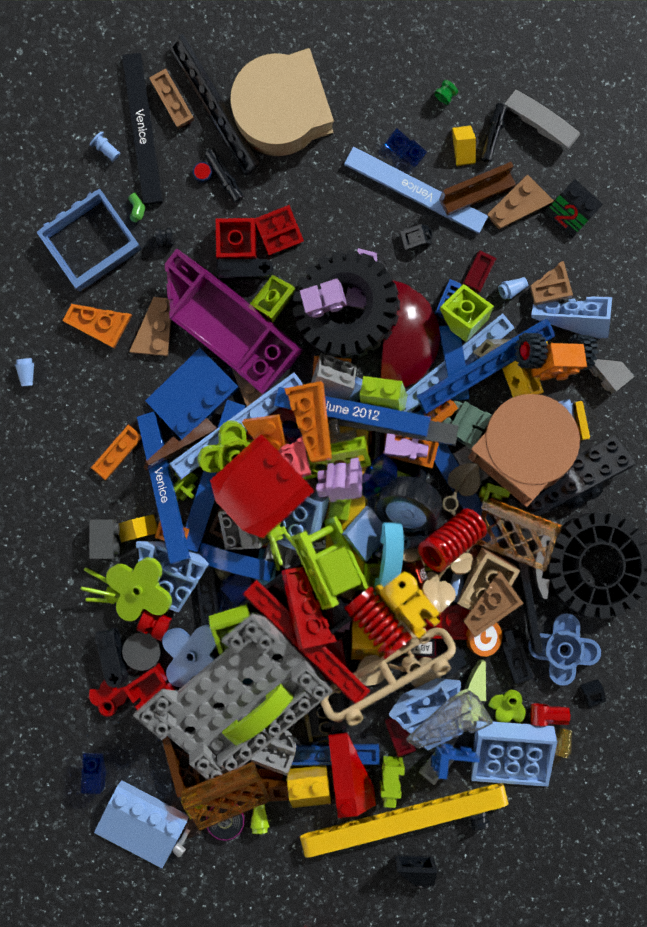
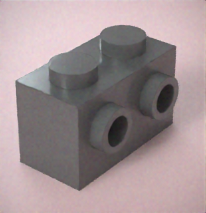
[89,519,120,559]

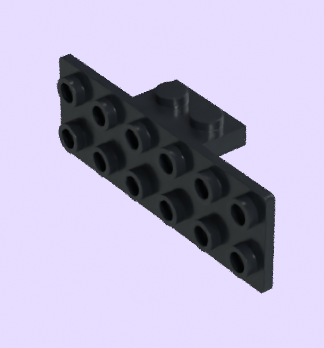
[526,436,636,519]

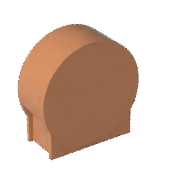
[468,394,580,507]

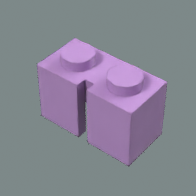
[300,279,347,318]

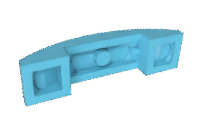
[374,522,404,595]

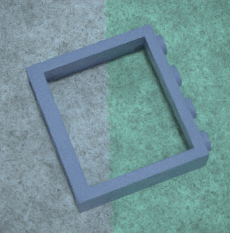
[37,189,142,292]

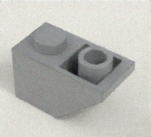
[589,359,634,393]

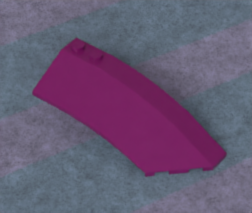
[165,249,304,394]

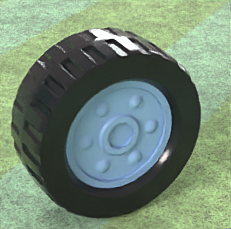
[374,465,442,537]

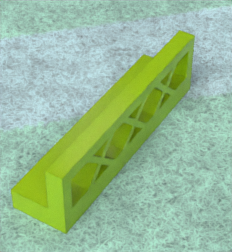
[303,436,371,480]

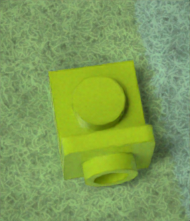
[479,483,510,503]
[328,498,352,520]

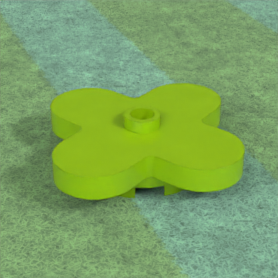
[197,420,254,473]
[106,557,172,621]

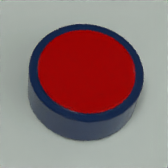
[193,162,212,182]

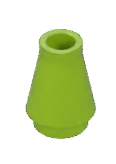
[250,804,269,834]

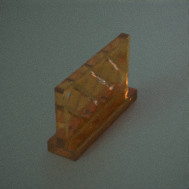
[476,498,562,571]
[181,762,271,830]

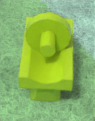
[173,472,198,501]

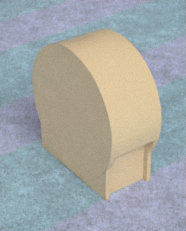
[231,48,334,156]

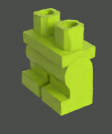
[379,756,405,808]

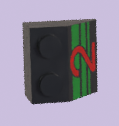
[545,179,603,238]

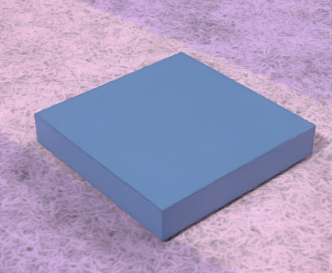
[342,506,383,562]

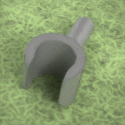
[173,828,190,857]

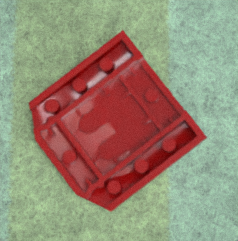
[210,434,315,539]

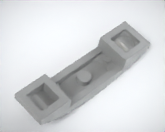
[532,521,557,599]

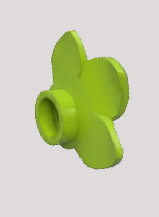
[488,690,525,723]

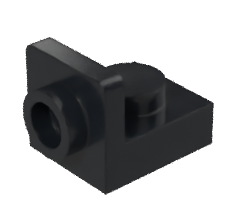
[401,224,433,250]

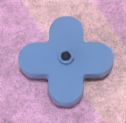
[528,613,601,685]
[162,625,217,687]

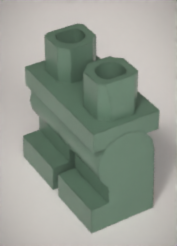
[442,400,493,449]

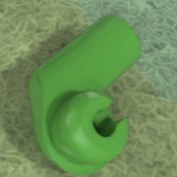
[128,193,145,222]

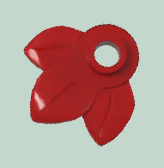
[89,678,128,717]

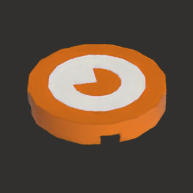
[466,622,502,657]

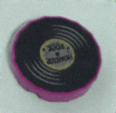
[206,802,244,841]

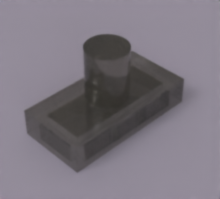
[328,419,357,444]

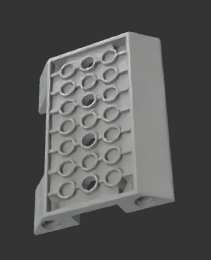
[133,614,333,787]

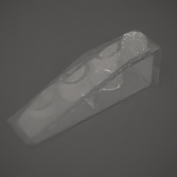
[406,689,493,748]

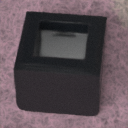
[581,680,606,708]

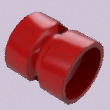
[136,610,172,641]

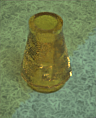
[555,728,573,759]

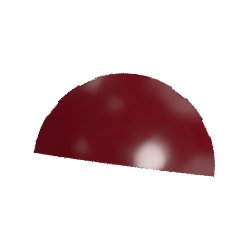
[380,280,440,387]

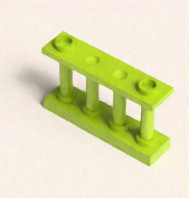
[290,516,368,609]

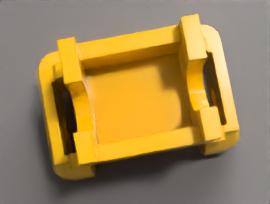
[375,572,440,640]

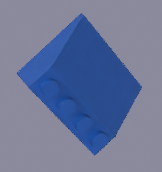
[145,348,240,439]

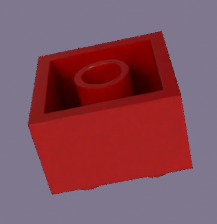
[216,218,256,259]

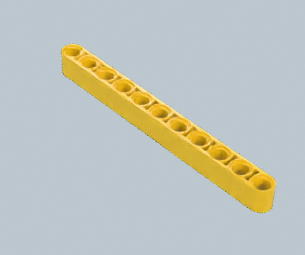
[300,783,508,857]

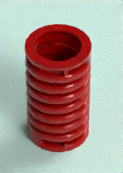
[418,509,487,572]
[344,586,412,660]

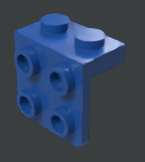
[431,744,480,779]

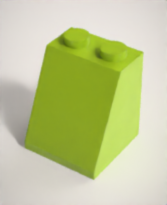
[360,376,408,412]

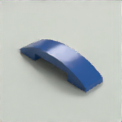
[439,325,469,401]
[199,543,275,581]

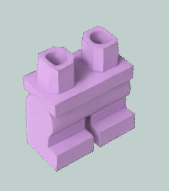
[384,434,429,461]
[316,458,362,502]

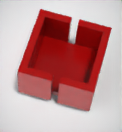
[123,663,177,710]

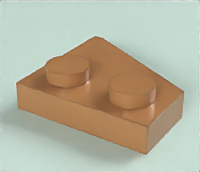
[530,261,573,306]

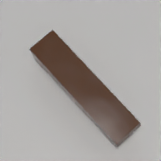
[143,418,217,471]

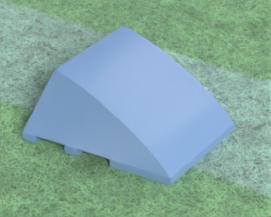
[136,541,209,612]
[389,678,463,750]

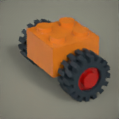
[514,333,598,380]

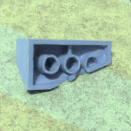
[531,296,612,339]

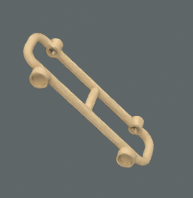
[321,628,456,726]

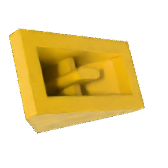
[452,126,476,166]
[119,514,157,542]

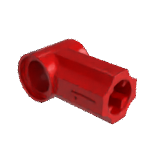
[530,703,570,726]

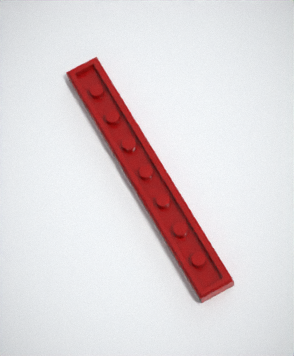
[243,580,370,704]

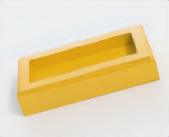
[573,401,590,440]

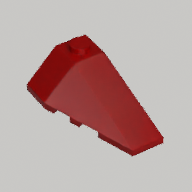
[328,733,376,818]

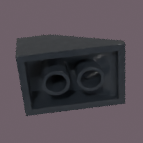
[304,681,347,745]

